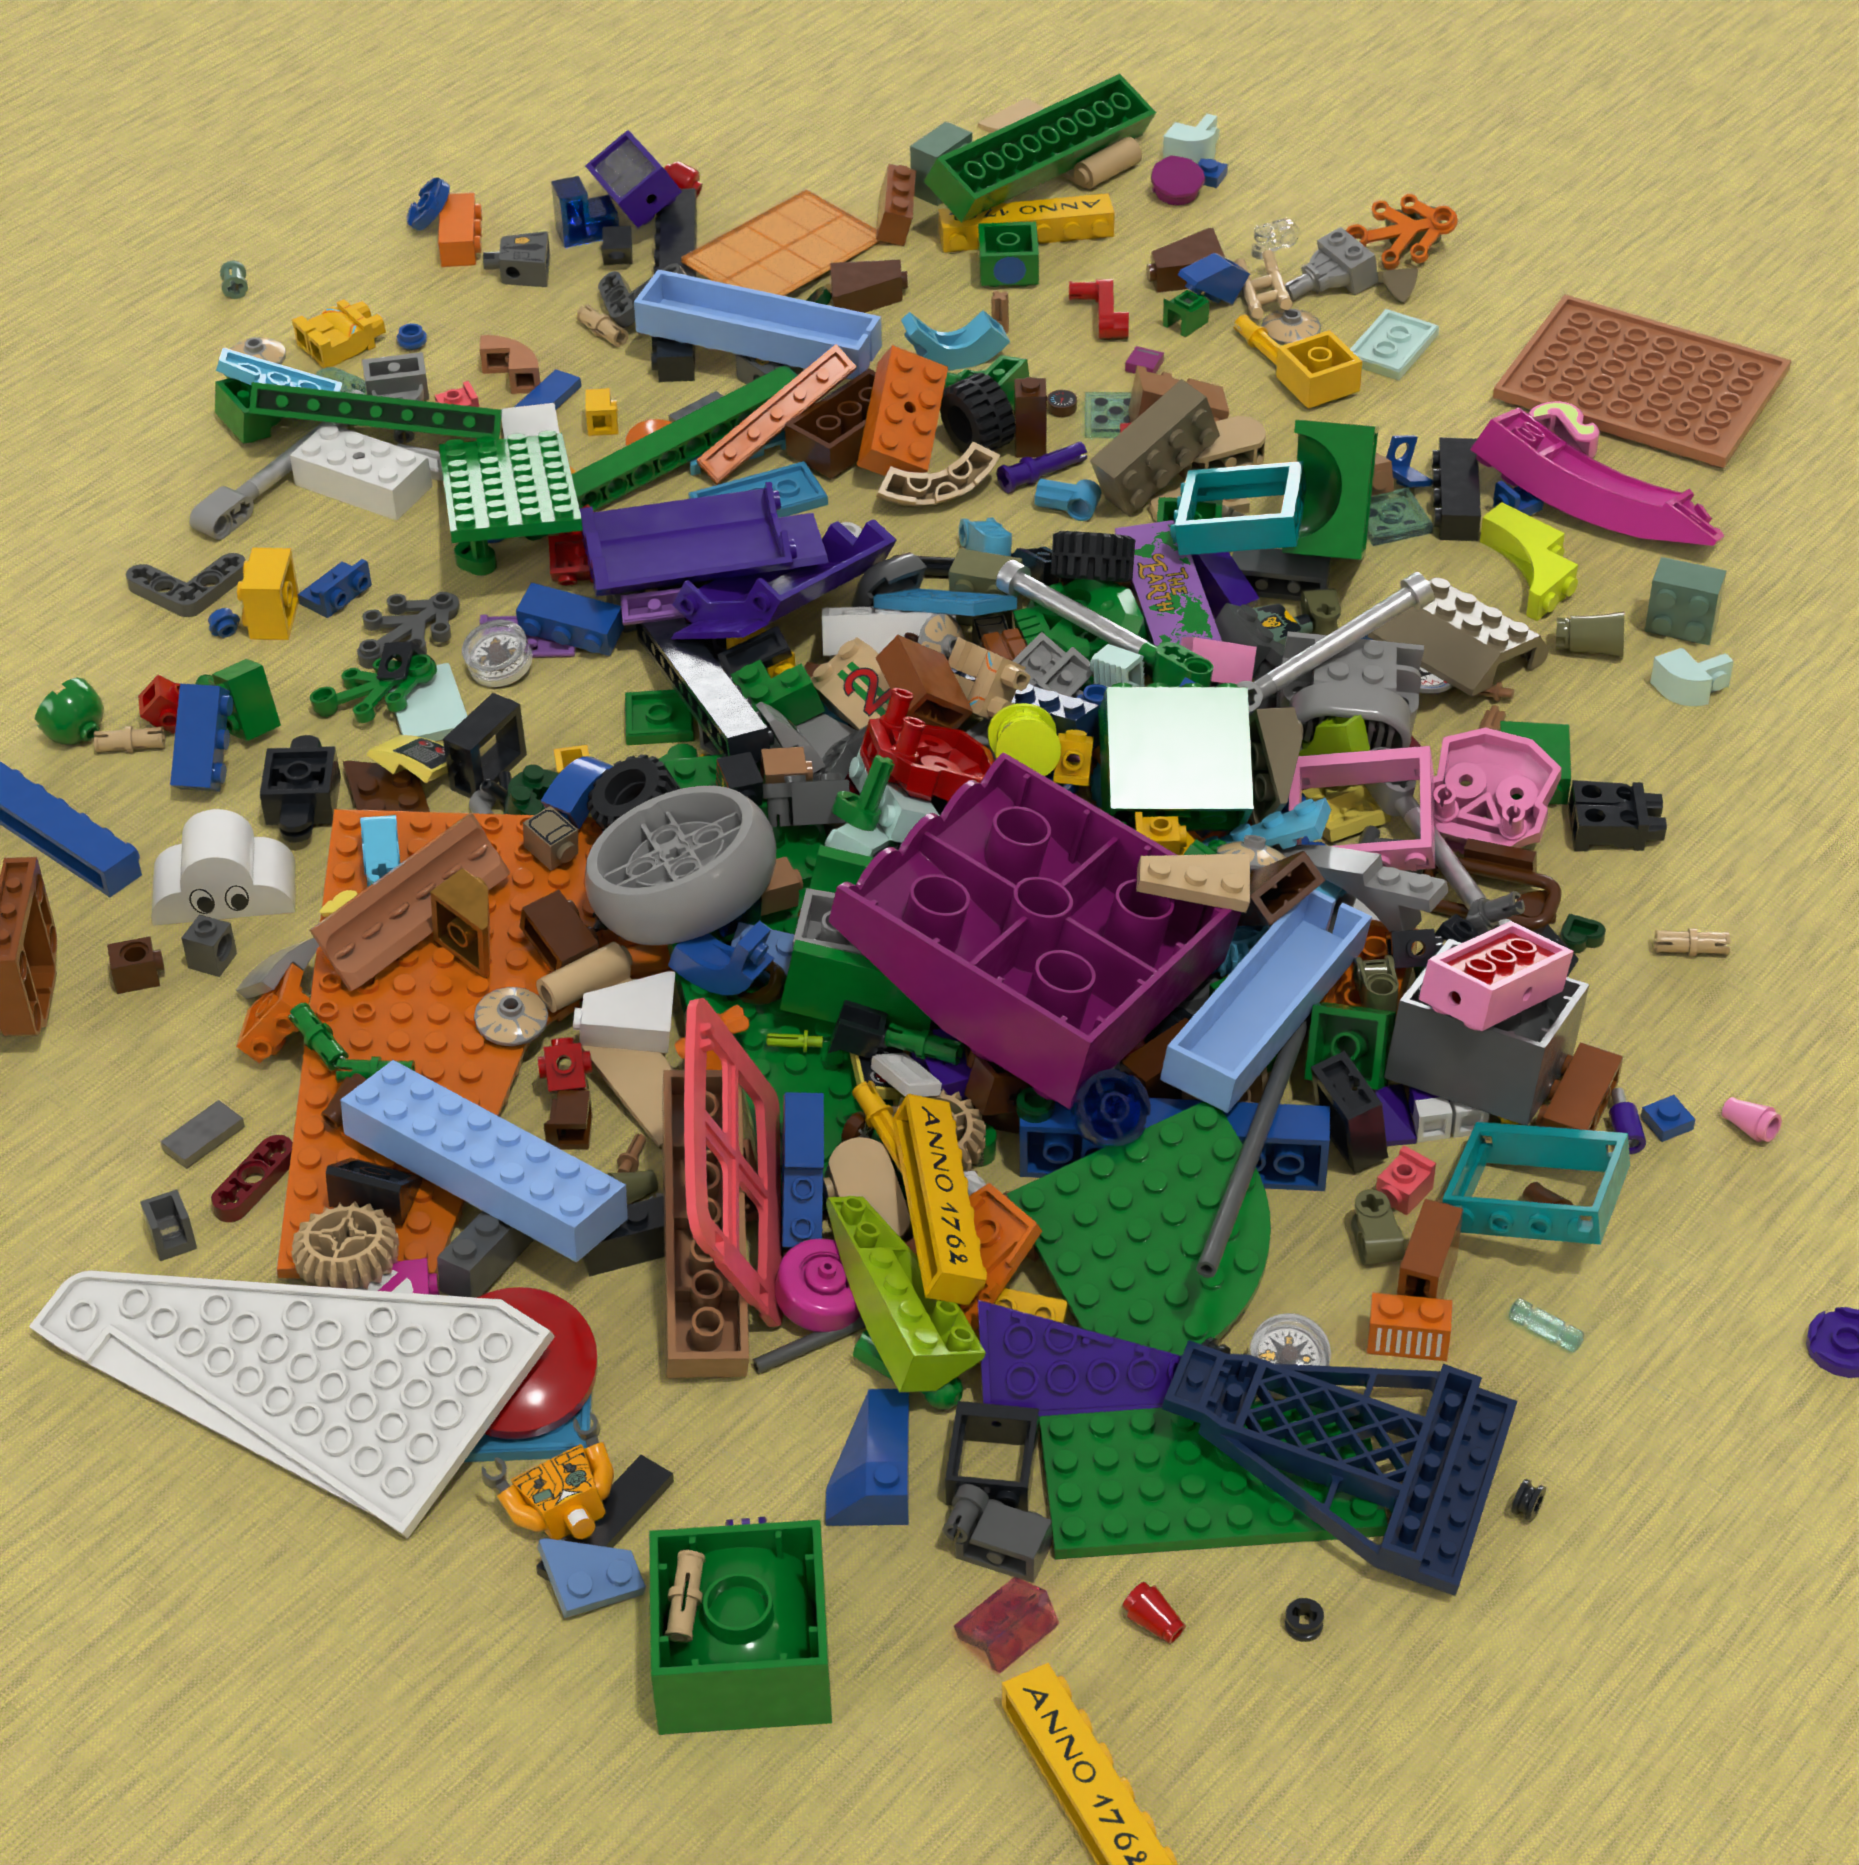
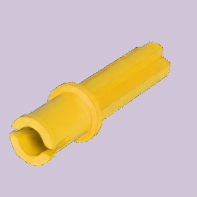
[1233,314,1280,365]
[852,1081,902,1173]

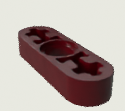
[211,1135,293,1222]

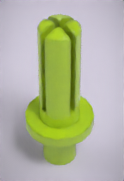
[766,1030,823,1053]

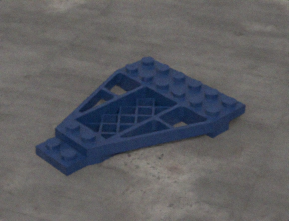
[1162,1340,1518,1596]

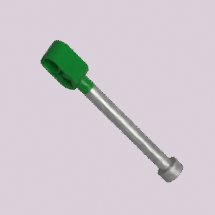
[996,560,1214,687]

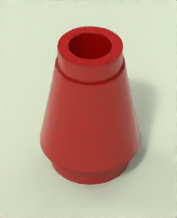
[1122,1582,1186,1644]

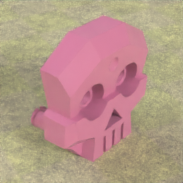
[1433,728,1562,854]

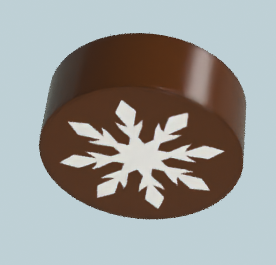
[841,1111,874,1142]

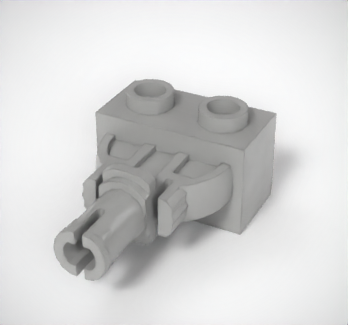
[1285,227,1379,301]
[362,352,429,443]

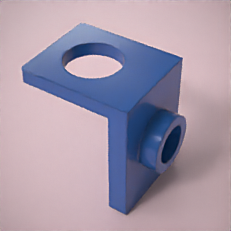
[1386,435,1433,488]

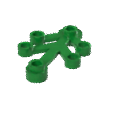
[309,654,437,723]

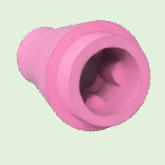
[1722,1097,1782,1142]

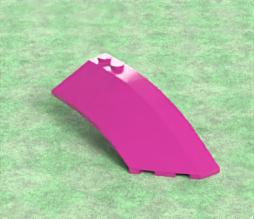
[1470,407,1725,546]

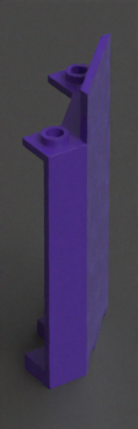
[580,481,828,597]
[671,519,897,639]

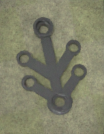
[357,592,460,669]

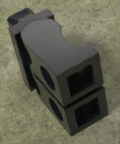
[1568,780,1667,851]

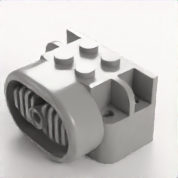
[1276,631,1424,750]

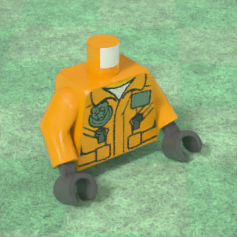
[482,1412,614,1540]

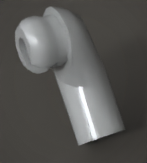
[469,783,497,814]

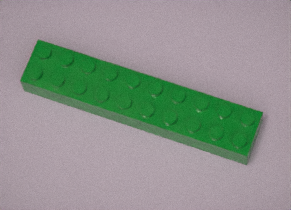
[924,74,1157,223]

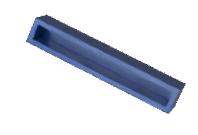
[0,762,142,897]

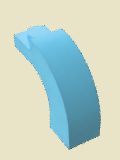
[901,310,1010,370]

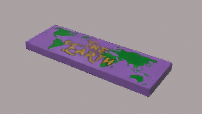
[1115,520,1222,646]

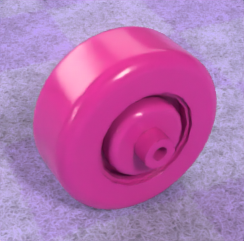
[775,1239,860,1332]

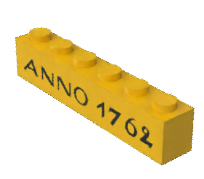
[938,193,1115,253]
[892,1094,987,1306]
[1002,1663,1178,1865]

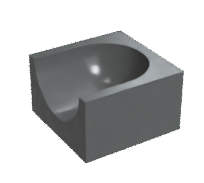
[1384,939,1590,1126]

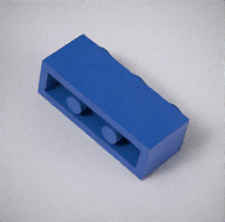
[516,582,624,656]
[170,683,233,792]

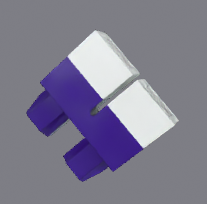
[1408,1086,1489,1143]

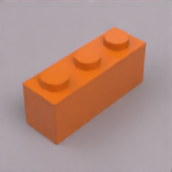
[438,192,482,267]

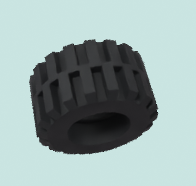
[940,373,1016,453]
[1050,531,1136,582]
[587,754,681,831]

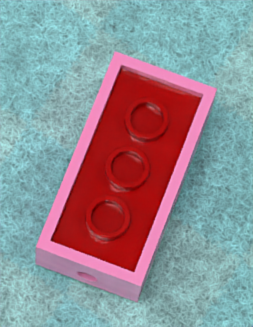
[1419,921,1574,1031]

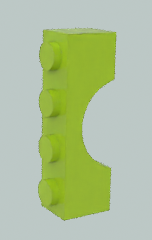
[1249,715,1371,756]

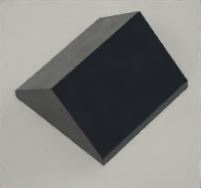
[326,1158,423,1226]

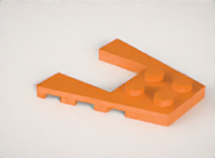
[906,1183,1042,1332]

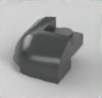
[851,552,927,607]

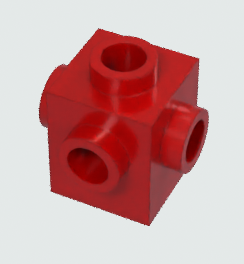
[138,674,180,734]
[538,1037,593,1094]

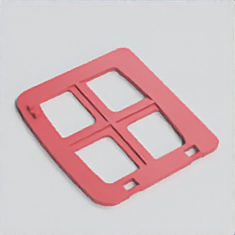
[684,998,783,1328]

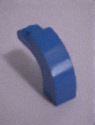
[541,756,613,829]
[668,920,774,995]

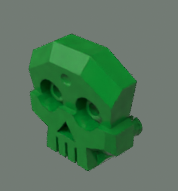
[1013,579,1146,676]

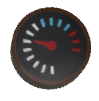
[1047,390,1077,417]

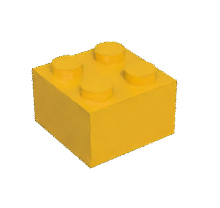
[1276,330,1362,409]
[237,547,299,640]

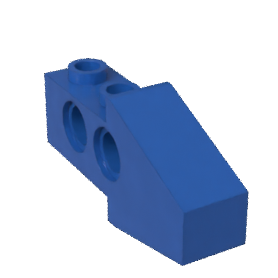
[781,1092,824,1250]

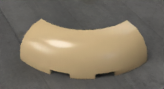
[876,441,1000,507]

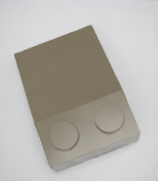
[1249,707,1303,825]

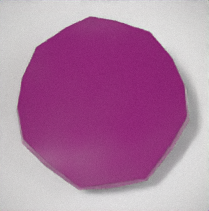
[1151,156,1206,205]

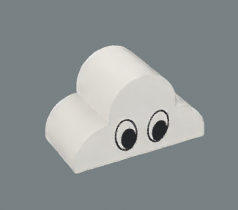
[151,809,296,926]

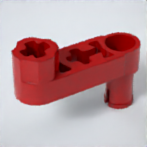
[1069,279,1129,339]

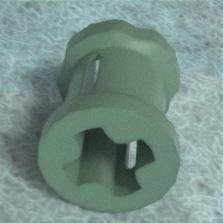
[220,261,248,299]

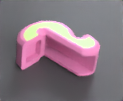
[1528,401,1599,458]

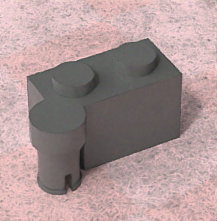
[1215,603,1285,681]
[763,773,850,827]
[942,1484,1052,1583]

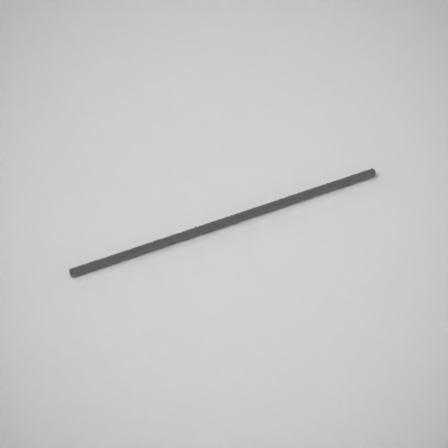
[1196,825,1380,1278]

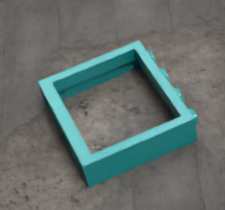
[1170,461,1307,555]
[1442,1122,1630,1245]

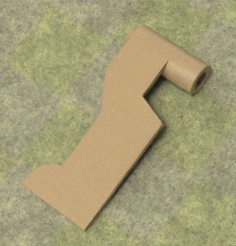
[978,98,1142,189]
[536,942,674,1149]

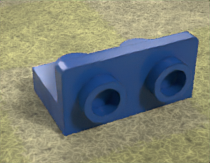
[298,559,372,618]

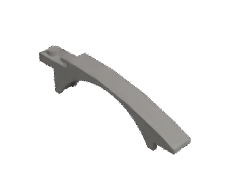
[1250,844,1448,932]

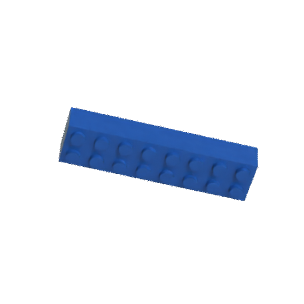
[1020,1095,1330,1191]

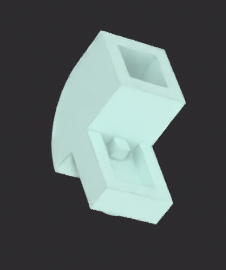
[1163,114,1220,164]
[1650,647,1733,706]

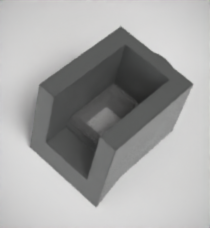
[140,1189,197,1261]

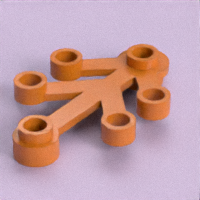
[1345,194,1458,270]

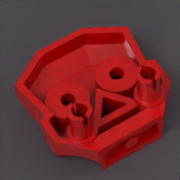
[860,688,995,801]

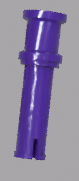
[997,441,1087,493]

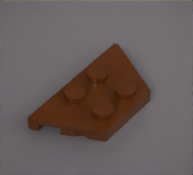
[343,760,430,812]

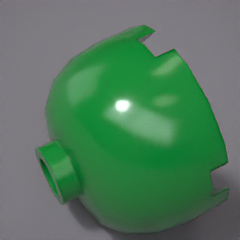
[35,677,104,745]

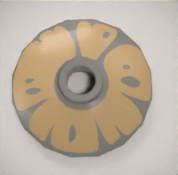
[1262,309,1321,345]
[229,337,286,365]
[917,614,965,661]
[1217,835,1286,870]
[474,987,548,1046]

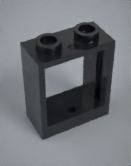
[443,693,527,798]
[1311,1051,1388,1173]
[945,1401,1039,1512]

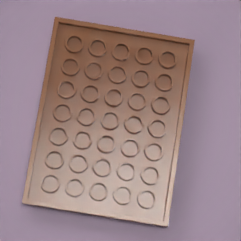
[1493,294,1791,468]

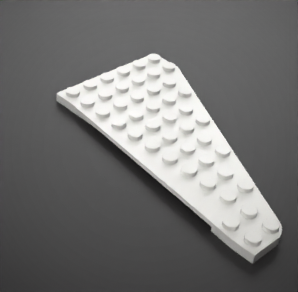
[29,1271,555,1539]

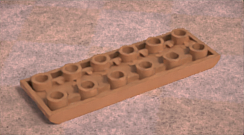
[309,813,510,991]

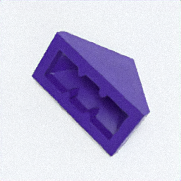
[1372,1084,1417,1146]

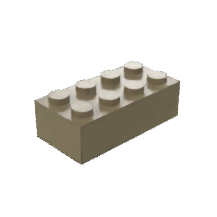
[1090,379,1220,517]

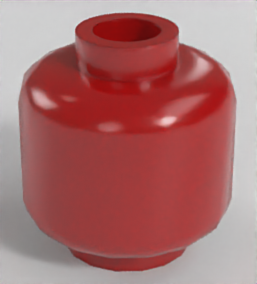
[664,161,703,198]

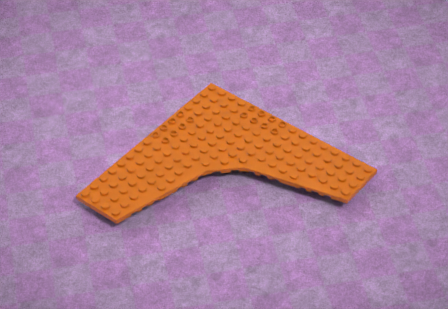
[277,809,738,1279]

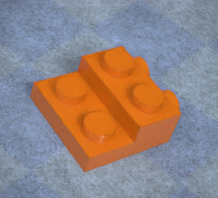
[236,963,310,1064]

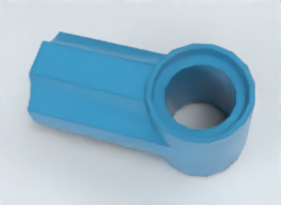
[1035,479,1102,521]

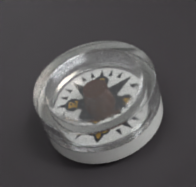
[462,620,533,687]
[1247,1313,1331,1399]

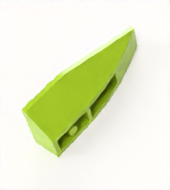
[826,1196,986,1392]

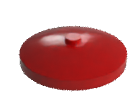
[477,1287,598,1439]

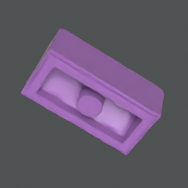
[621,588,685,625]

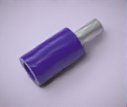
[1609,1088,1646,1155]

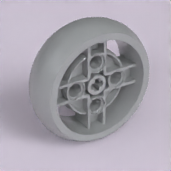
[585,786,776,945]

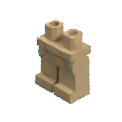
[948,637,1031,720]

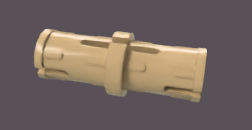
[576,305,628,347]
[94,726,165,753]
[1654,928,1730,956]
[665,1550,705,1643]

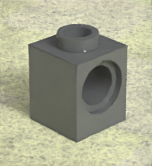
[181,914,237,977]

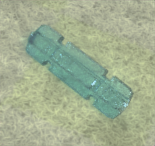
[1509,1298,1584,1352]

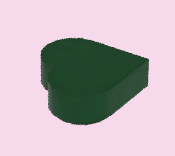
[1560,914,1606,954]

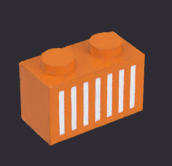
[1367,1293,1453,1361]

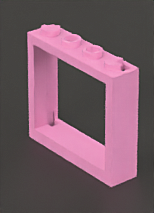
[1289,746,1435,871]

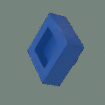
[1198,158,1228,188]
[1641,1095,1695,1142]

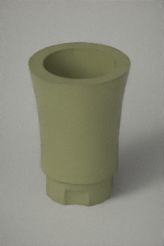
[1556,611,1625,657]

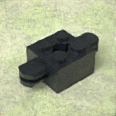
[260,735,341,843]

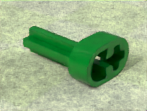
[454,540,497,576]
[831,755,895,831]

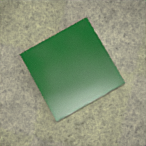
[625,689,694,745]

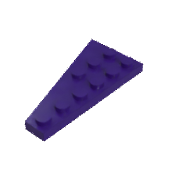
[977,1299,1182,1422]

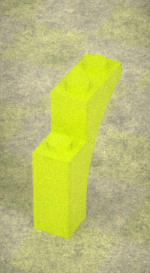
[1480,502,1578,621]

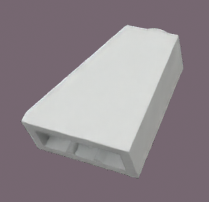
[573,971,675,1053]

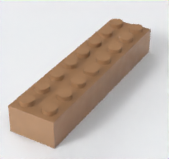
[662,1070,749,1378]

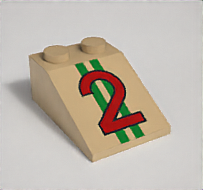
[810,637,892,730]

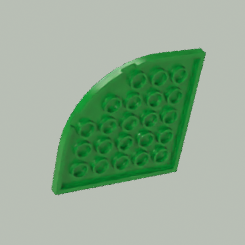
[1007,1101,1271,1356]

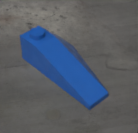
[826,1389,909,1526]

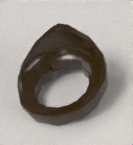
[737,962,787,1005]

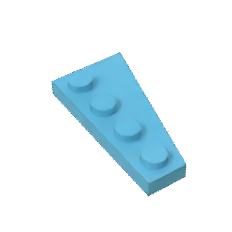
[1201,798,1331,849]

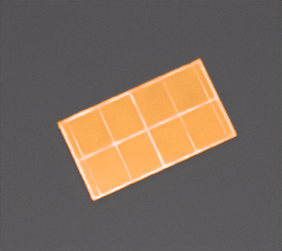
[681,189,880,296]

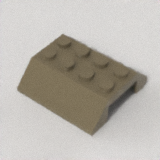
[1368,578,1549,697]

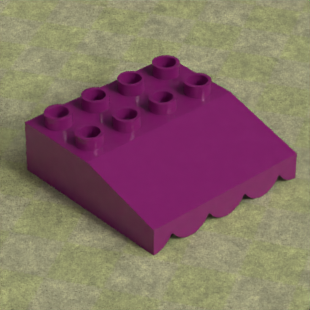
[828,752,1241,1109]

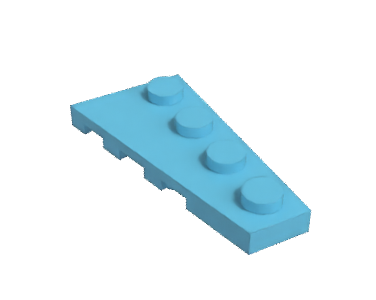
[216,348,342,392]

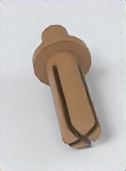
[1476,682,1514,702]
[617,1134,647,1173]

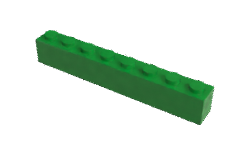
[249,382,502,440]

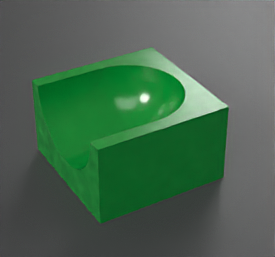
[1282,420,1379,560]
[780,845,932,1031]
[649,1520,832,1735]

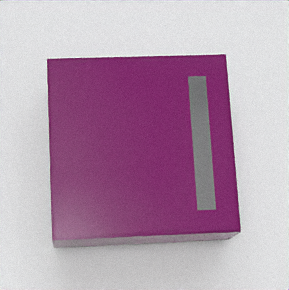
[1125,346,1164,374]

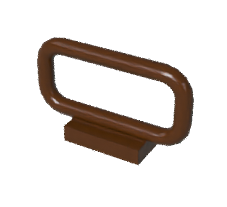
[1422,838,1562,931]

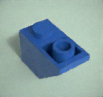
[1178,253,1250,304]

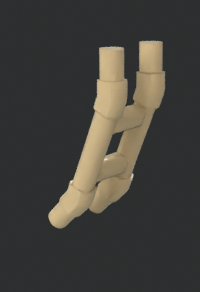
[1234,250,1292,319]

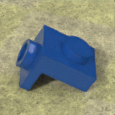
[1493,481,1543,516]

